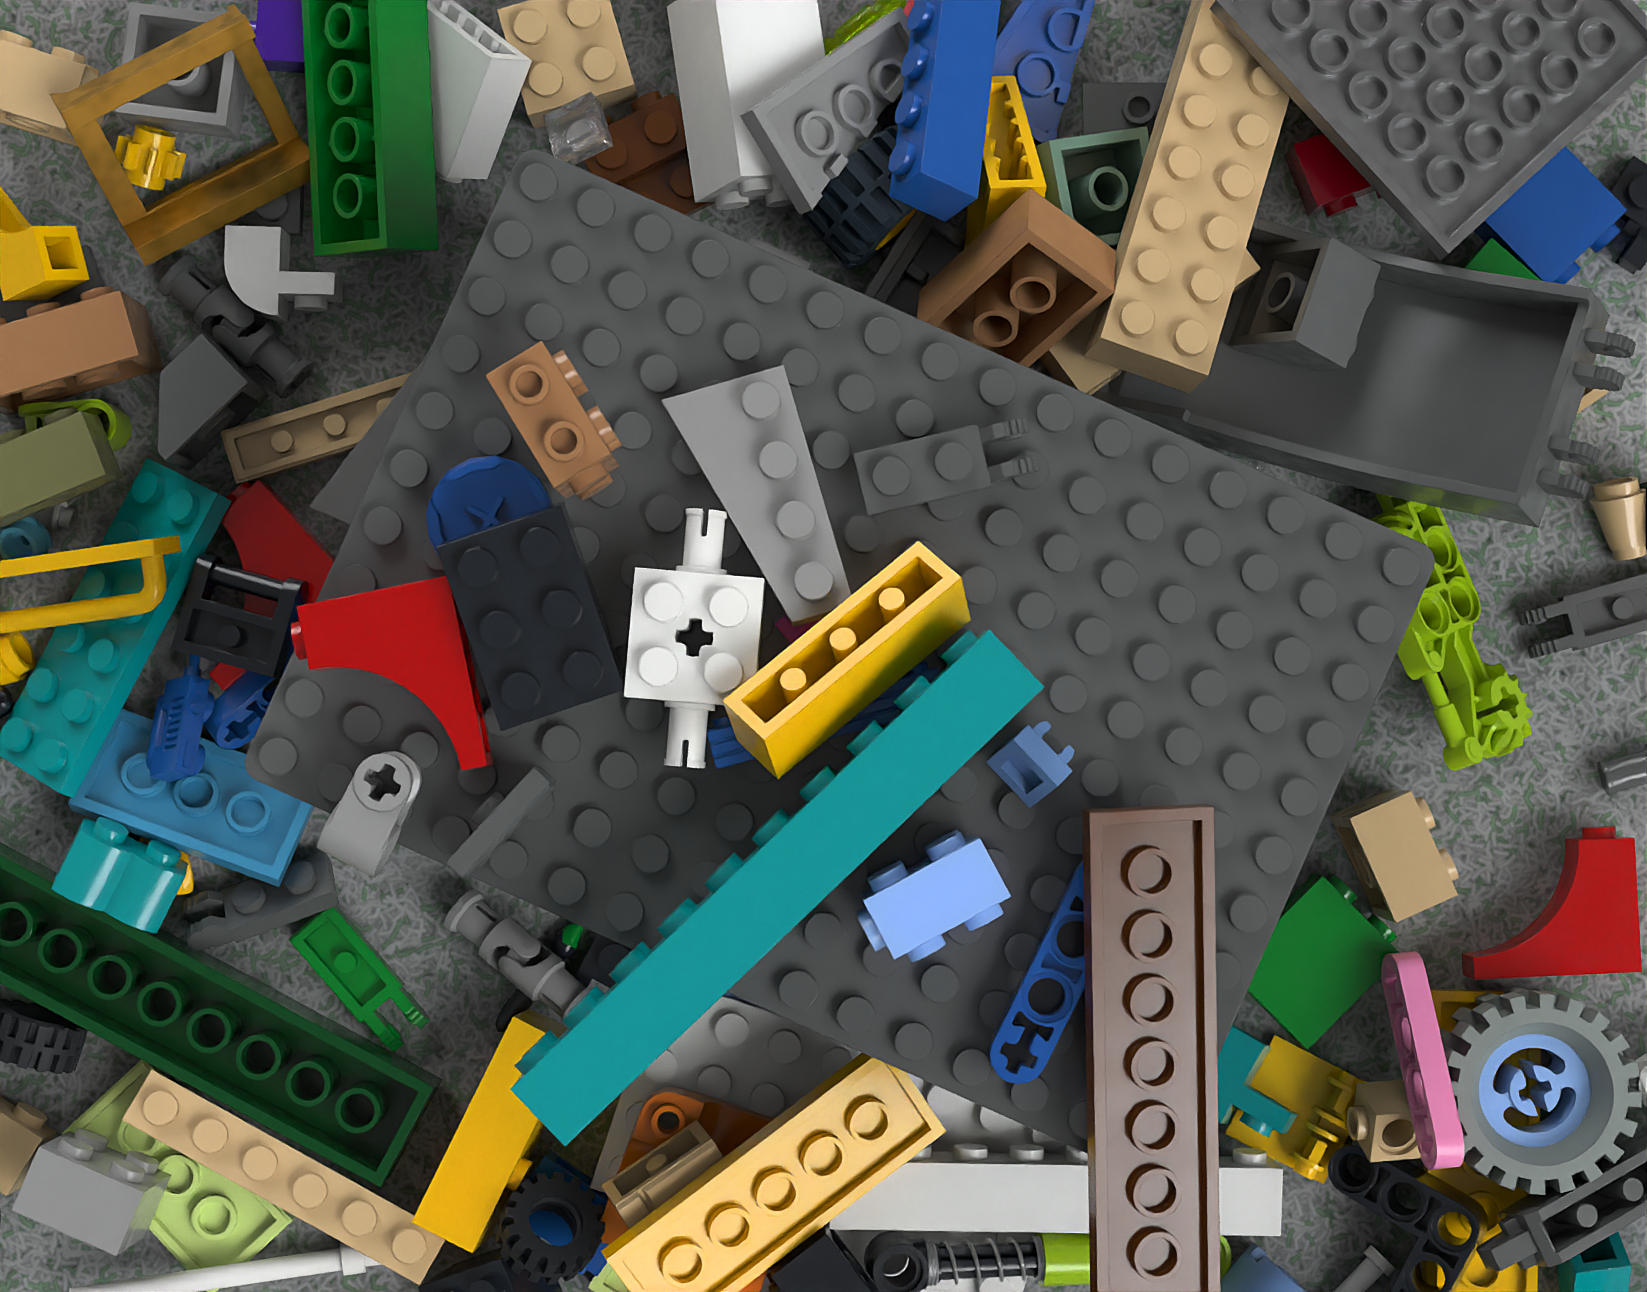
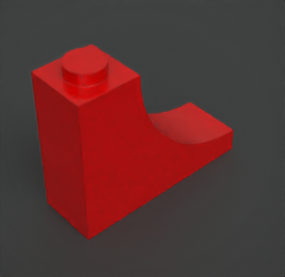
[209,480,335,691]
[291,576,494,770]
[1462,826,1642,980]

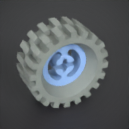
[1440,987,1642,1195]

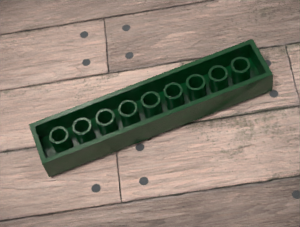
[0,842,443,1187]

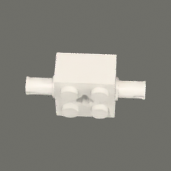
[624,508,766,768]

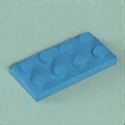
[68,709,315,887]

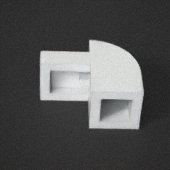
[224,225,343,323]

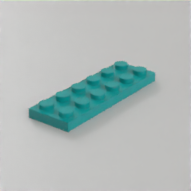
[0,458,232,798]

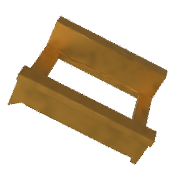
[49,4,311,266]

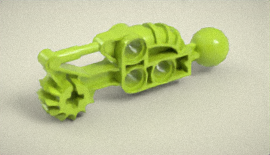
[1369,493,1533,771]

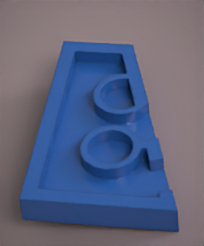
[992,0,1095,145]

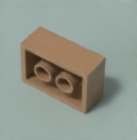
[917,188,1116,367]
[0,286,164,415]

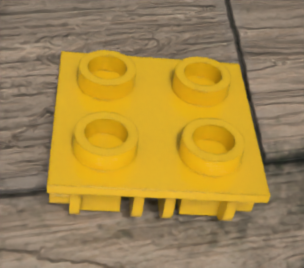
[1224,1035,1366,1184]

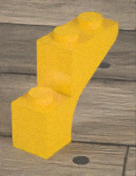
[0,186,90,301]

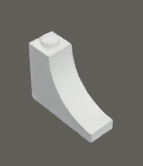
[427,0,532,183]

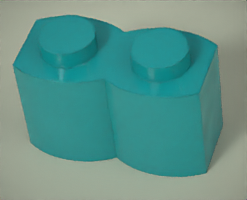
[51,817,188,934]

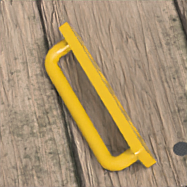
[0,535,181,634]

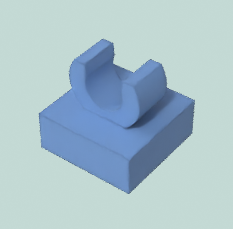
[986,721,1074,808]

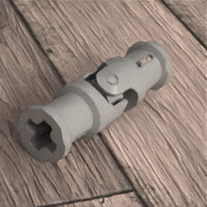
[444,889,593,1029]

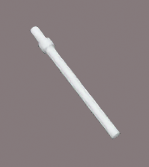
[69,1242,382,1292]

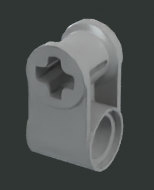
[317,751,422,878]

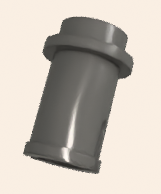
[1597,744,1647,796]

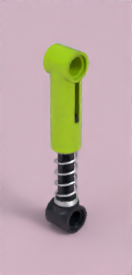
[864,1231,1232,1292]

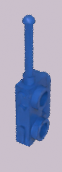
[146,589,215,782]

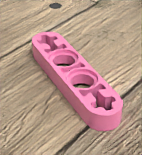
[1381,951,1464,1170]

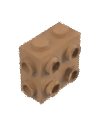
[485,341,622,501]

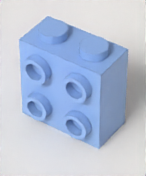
[857,829,1011,962]

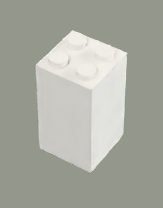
[667,0,825,210]

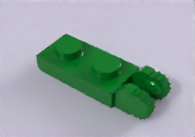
[289,906,430,1052]

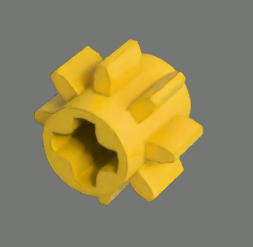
[114,124,187,190]

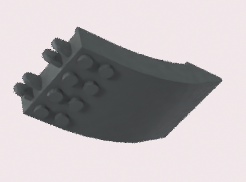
[1091,215,1636,528]

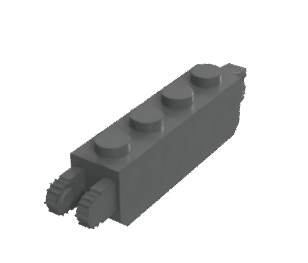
[1476,1127,1647,1271]

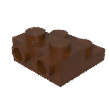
[575,90,716,216]

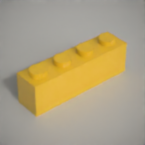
[722,541,971,780]

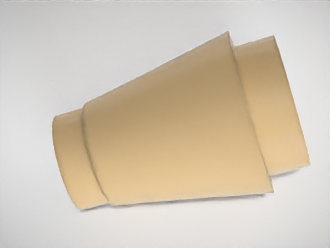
[1590,477,1647,561]

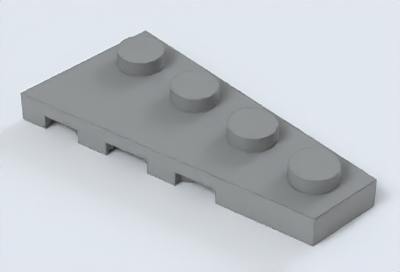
[661,365,851,627]

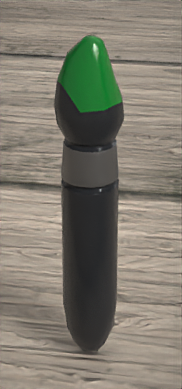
[495,923,583,1033]

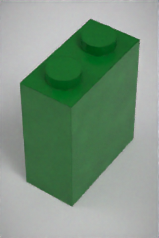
[1247,873,1399,1050]

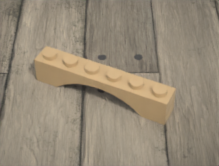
[122,1070,445,1285]

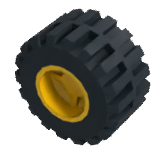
[802,124,917,269]

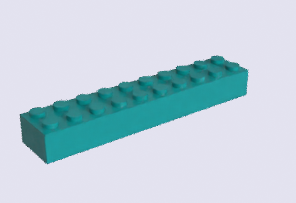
[510,629,1044,1146]

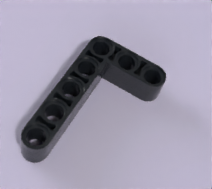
[1328,1140,1488,1292]

